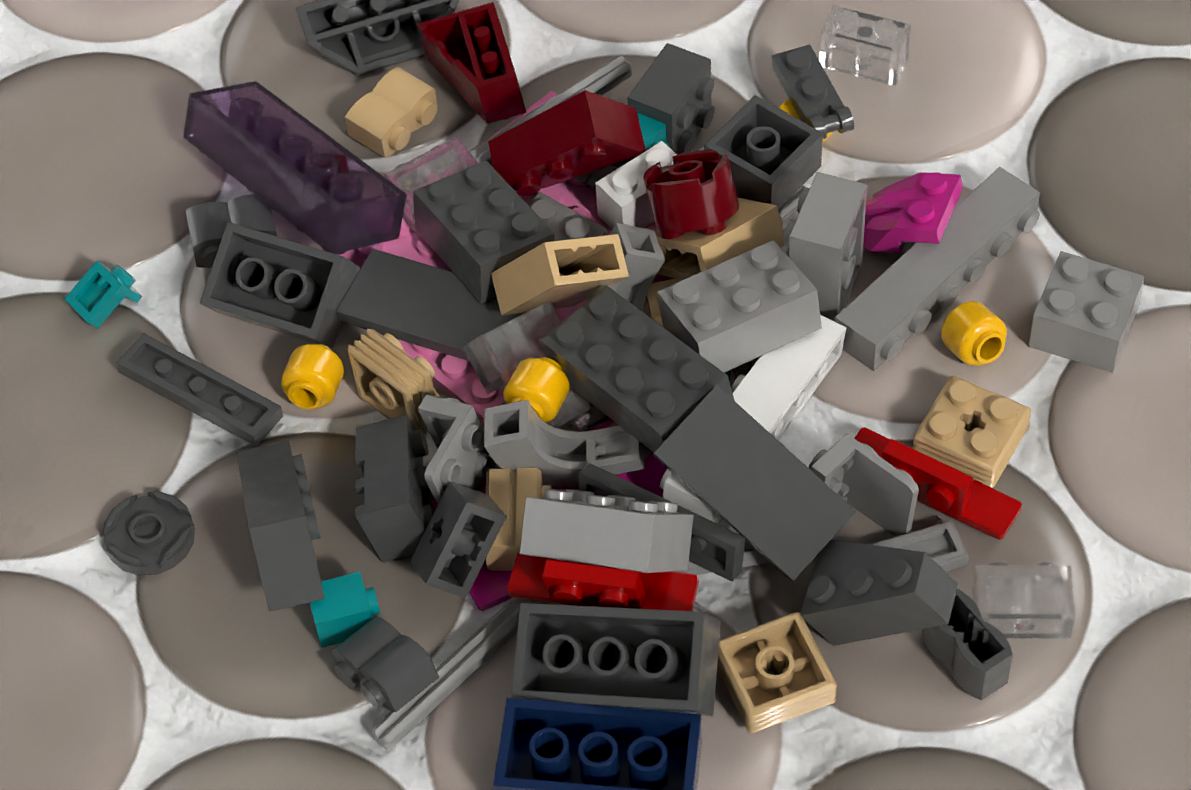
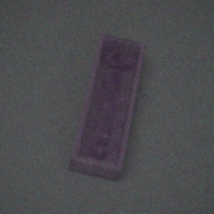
[183,81,407,255]

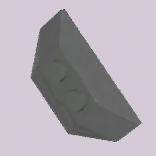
[296,0,460,76]

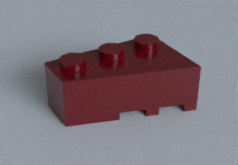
[417,2,527,124]
[488,90,646,196]

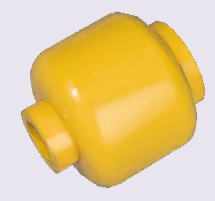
[941,301,1007,366]
[281,344,344,410]
[503,357,570,423]

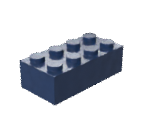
[493,698,702,790]

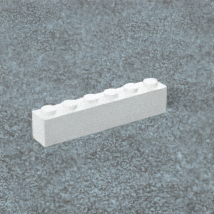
[660,315,846,523]

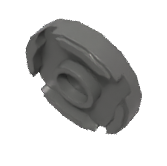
[103,491,195,576]

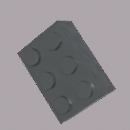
[413,161,555,304]
[200,222,360,348]

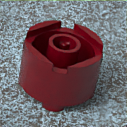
[643,150,739,239]

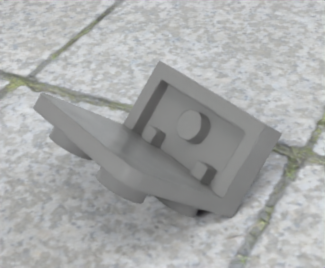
[418,395,496,505]
[809,434,919,536]

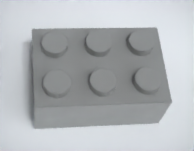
[783,172,867,322]
[657,240,822,372]
[520,489,694,573]

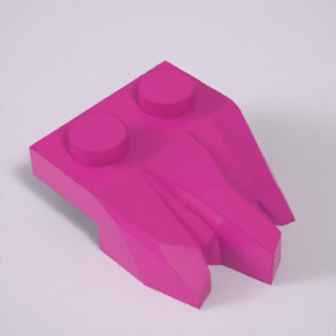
[863,172,963,254]

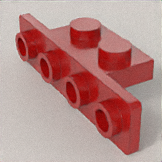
[854,427,1022,540]
[507,552,699,611]

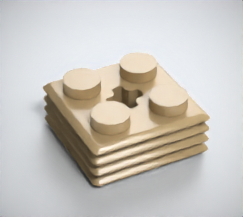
[348,328,440,434]
[913,376,1031,488]
[717,612,837,733]

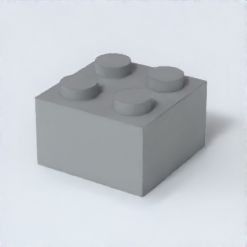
[1029,251,1145,373]

